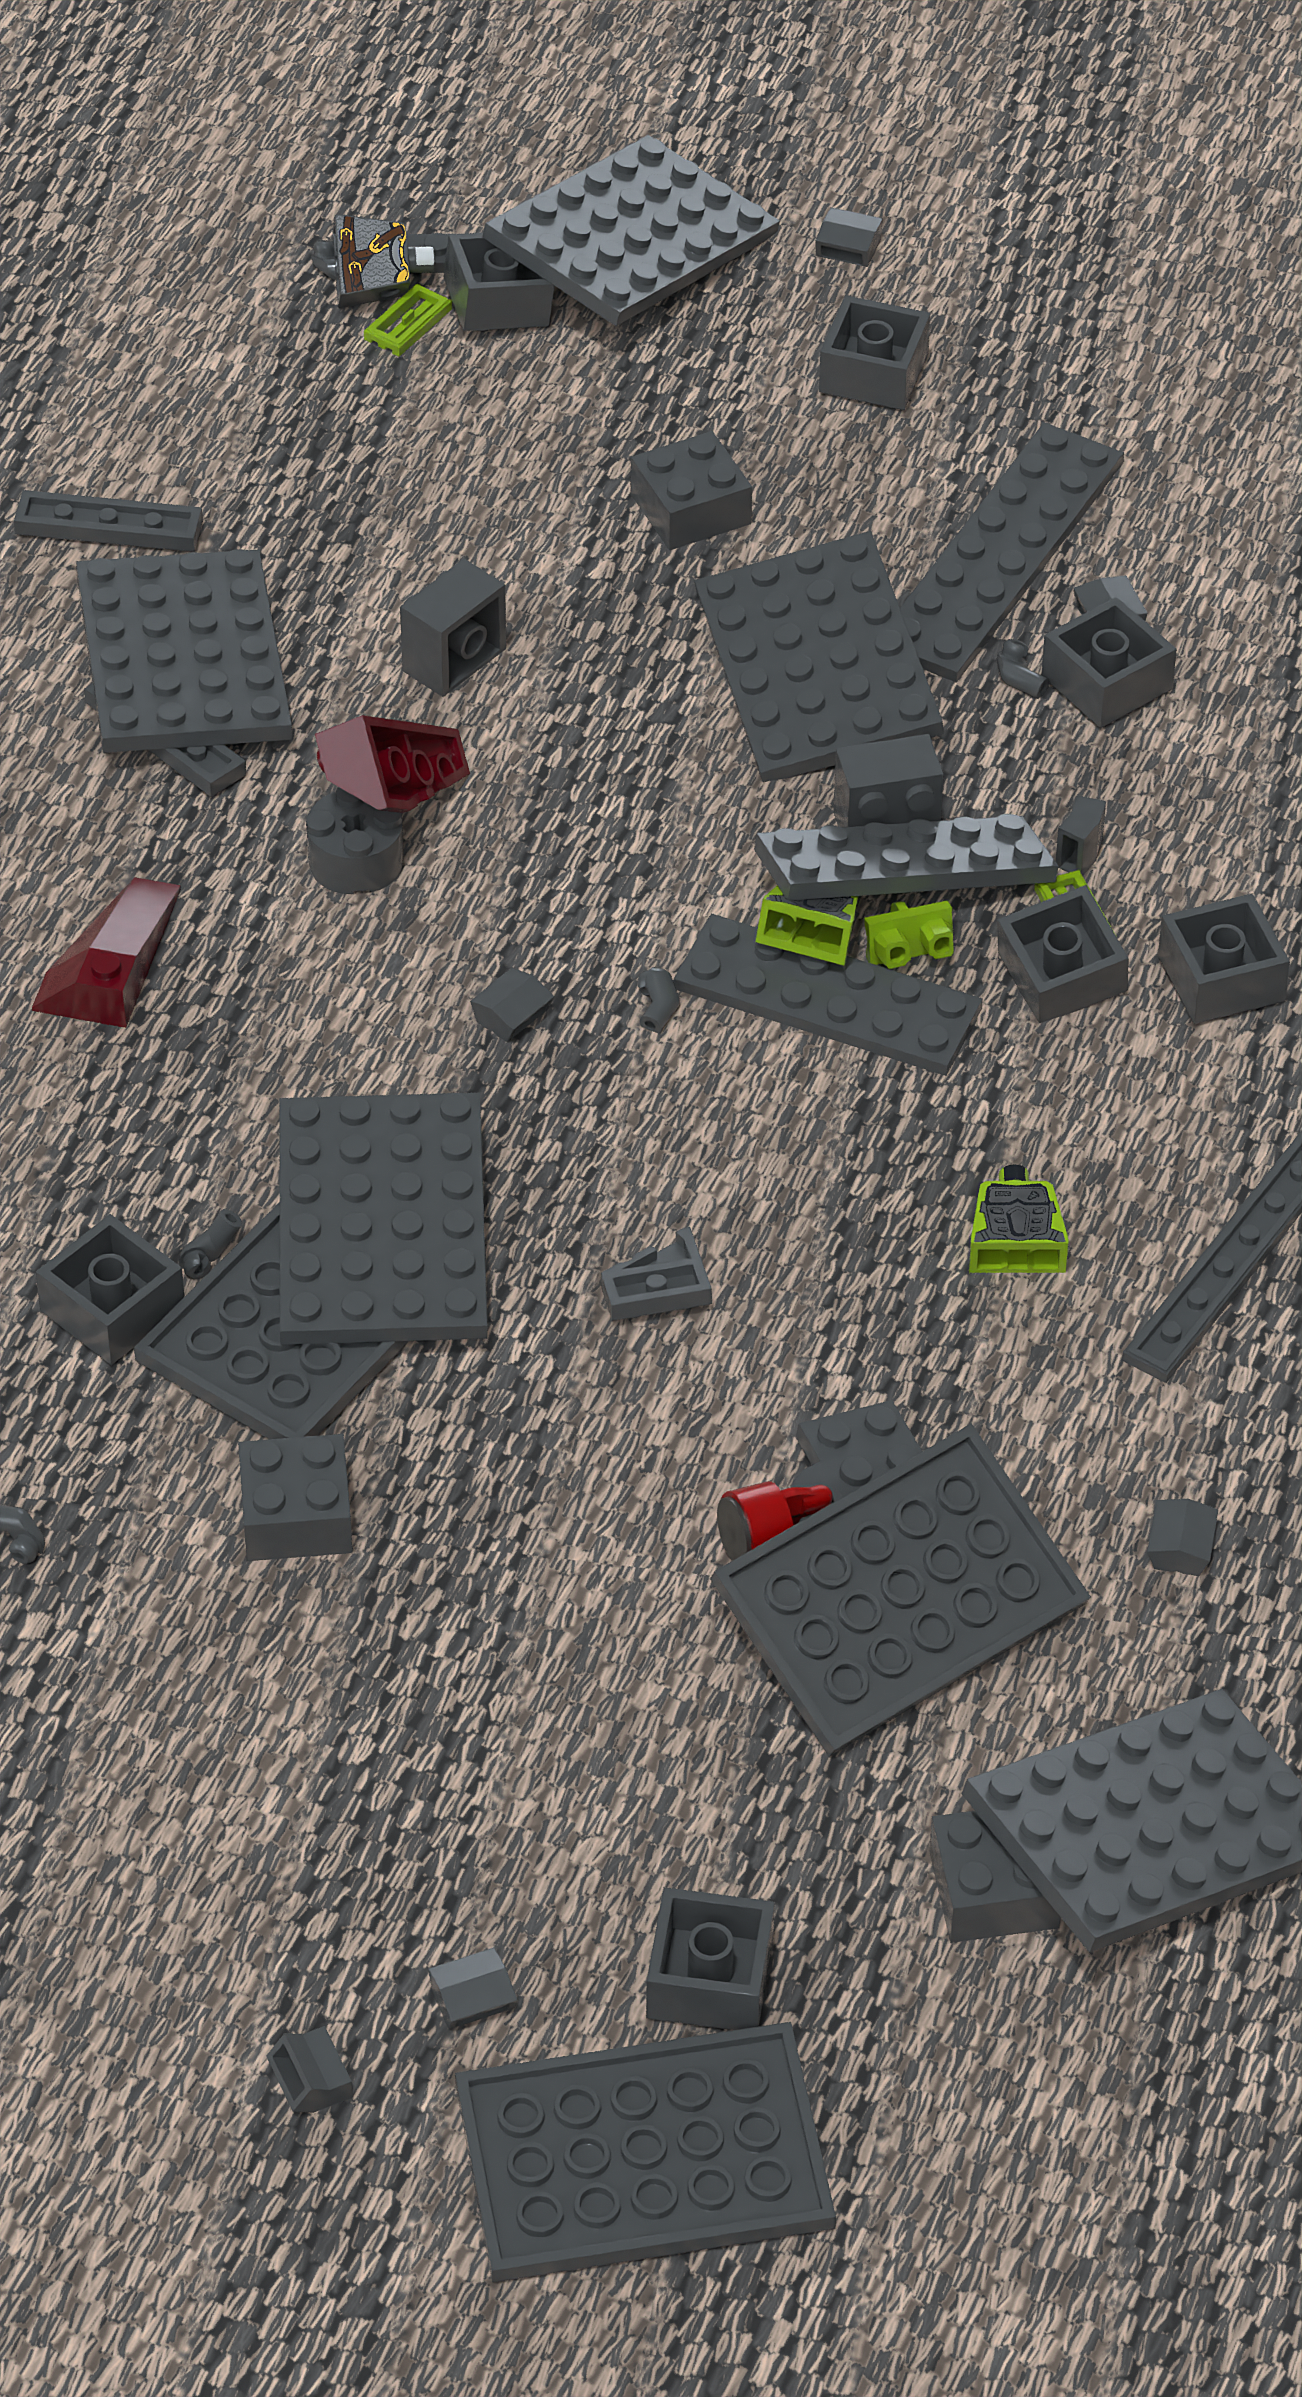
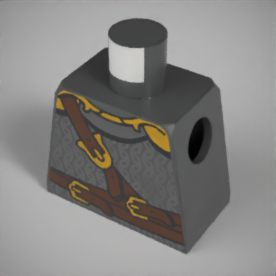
[332,214,434,308]

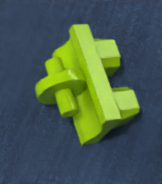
[864,901,954,969]

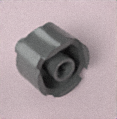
[306,787,404,894]

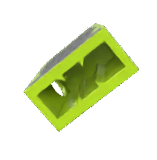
[755,885,858,965]
[969,1164,1068,1273]

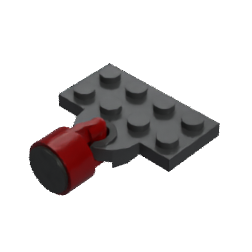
[717,1400,922,1561]

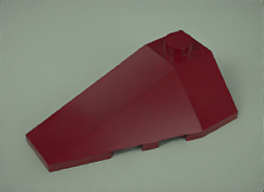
[315,715,470,813]
[32,877,181,1028]

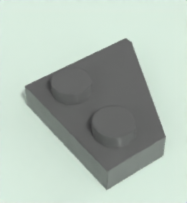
[601,1227,712,1321]

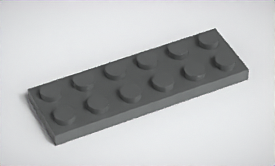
[754,814,1059,901]
[673,913,983,1076]

